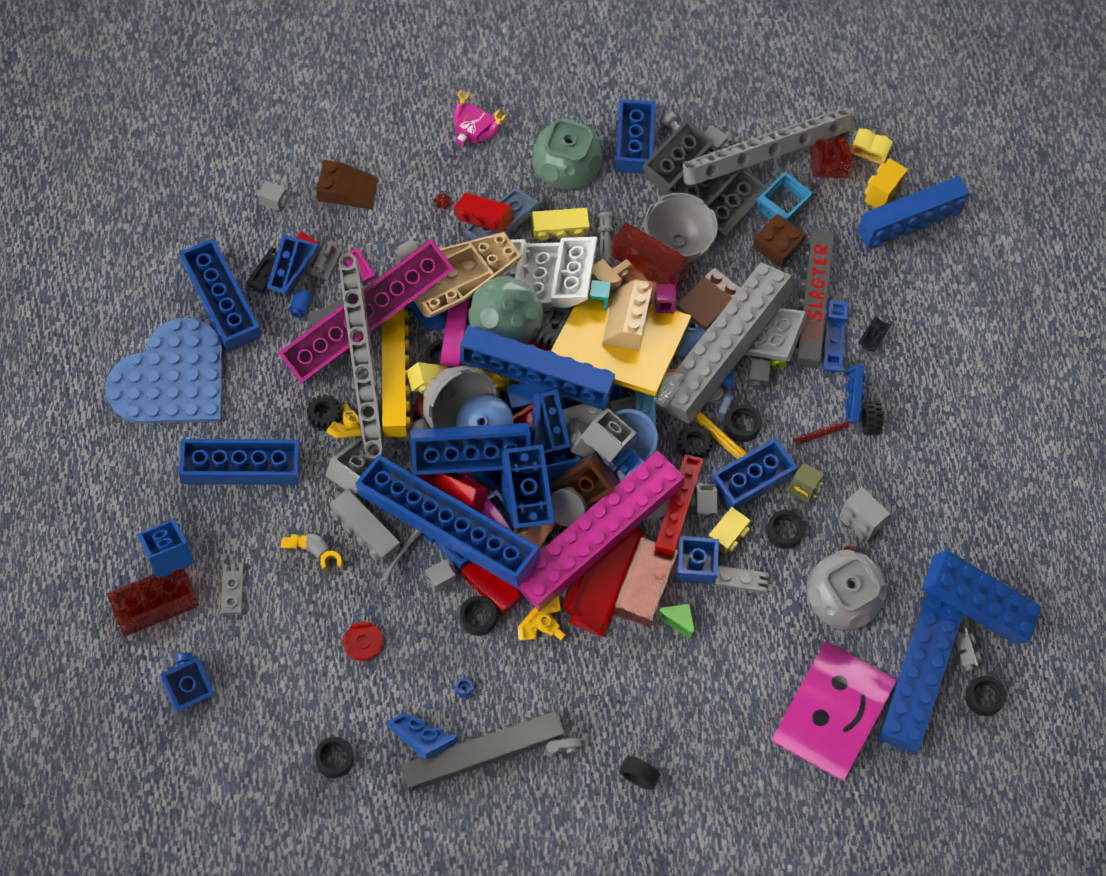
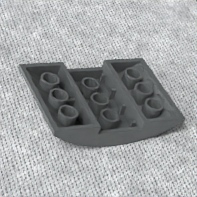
[642,119,768,237]

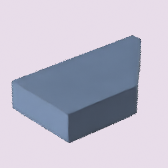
[717,390,735,422]

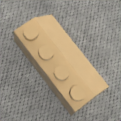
[602,279,653,351]

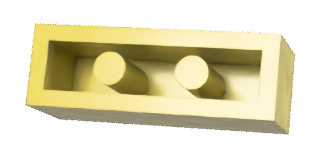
[532,208,589,241]

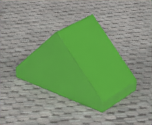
[658,604,694,639]

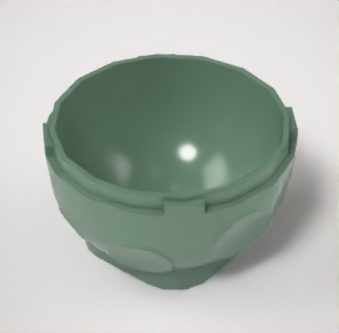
[532,119,603,190]

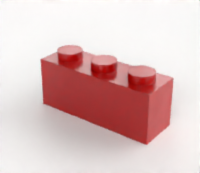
[454,192,515,233]
[461,561,520,616]

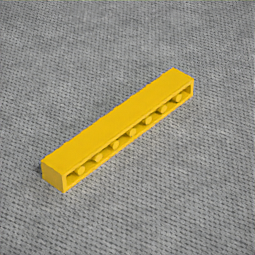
[382,307,410,437]

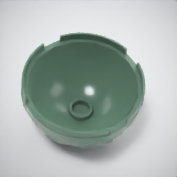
[469,276,543,345]

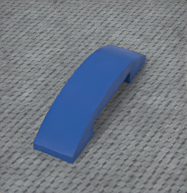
[823,300,848,372]

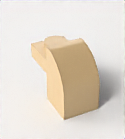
[591,259,632,292]

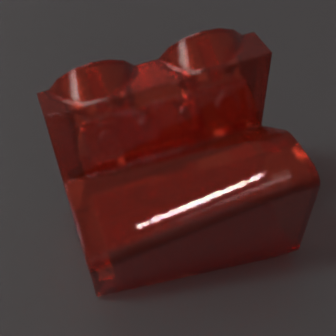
[809,136,854,179]

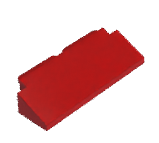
[563,528,645,637]

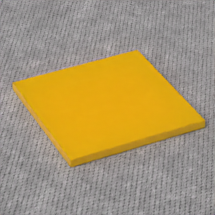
[551,285,691,396]

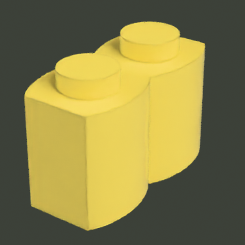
[850,129,893,164]

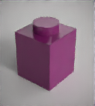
[655,284,676,314]

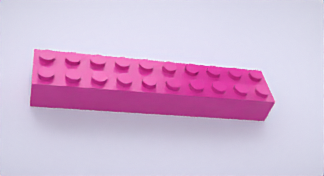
[278,239,455,383]
[519,450,685,611]

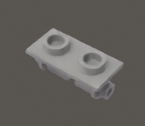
[310,241,342,280]
[955,628,983,672]

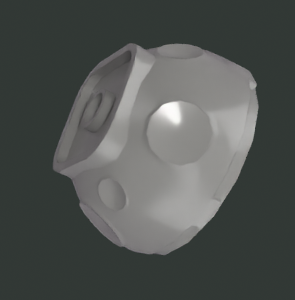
[806,550,886,630]

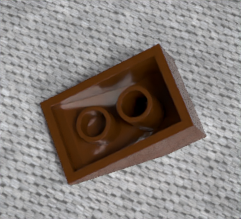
[316,160,378,209]
[677,268,740,330]
[549,450,619,507]

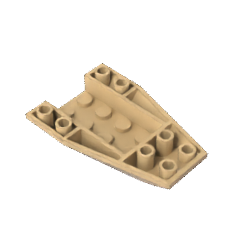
[413,232,522,317]

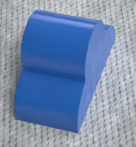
[502,445,555,529]

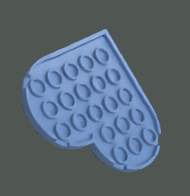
[106,318,222,424]

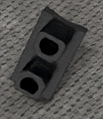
[858,316,891,352]

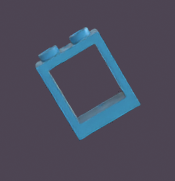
[755,172,813,222]

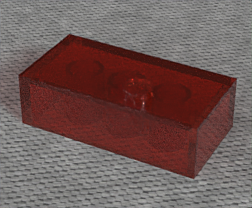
[611,222,689,291]
[613,538,679,628]
[106,569,200,637]

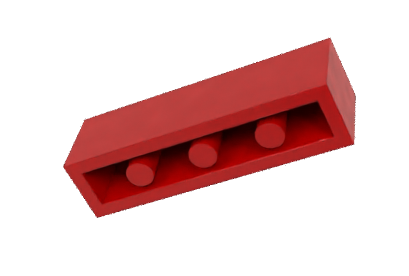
[416,473,489,511]

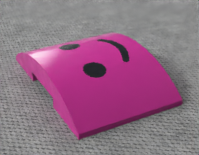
[771,641,897,781]

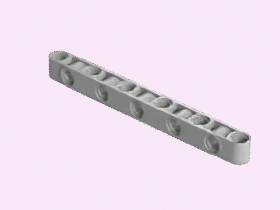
[683,109,853,185]
[339,253,385,461]

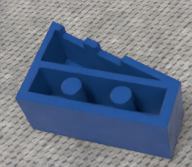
[267,234,323,295]
[530,389,571,453]

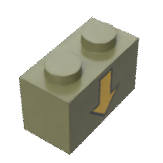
[788,463,823,504]

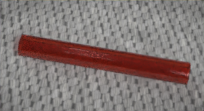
[794,420,849,445]

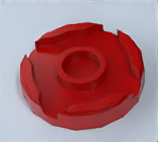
[343,622,383,661]

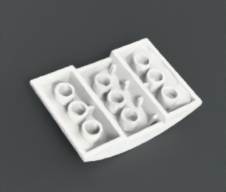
[501,237,598,311]

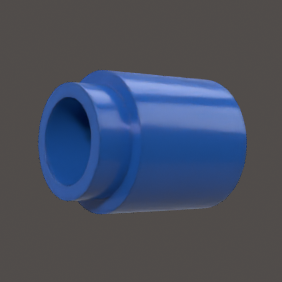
[289,289,312,318]

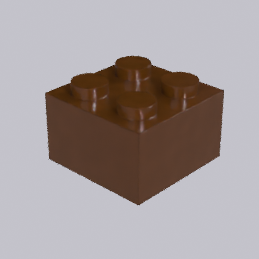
[752,213,806,268]

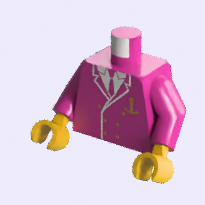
[453,90,507,146]

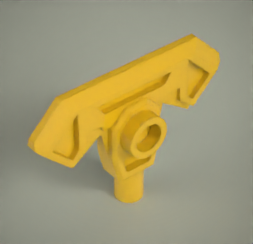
[326,404,362,438]
[518,595,566,641]

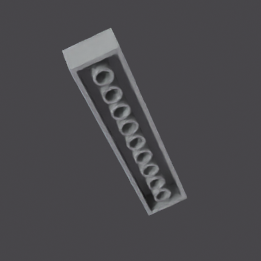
[655,262,794,424]

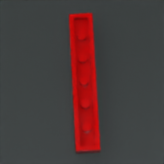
[654,454,704,555]

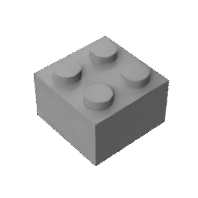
[581,408,637,462]
[840,487,890,542]

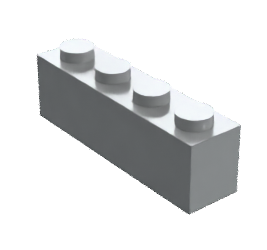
[330,489,400,564]

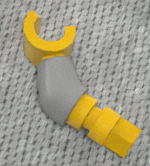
[280,533,344,571]

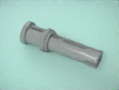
[597,212,614,266]

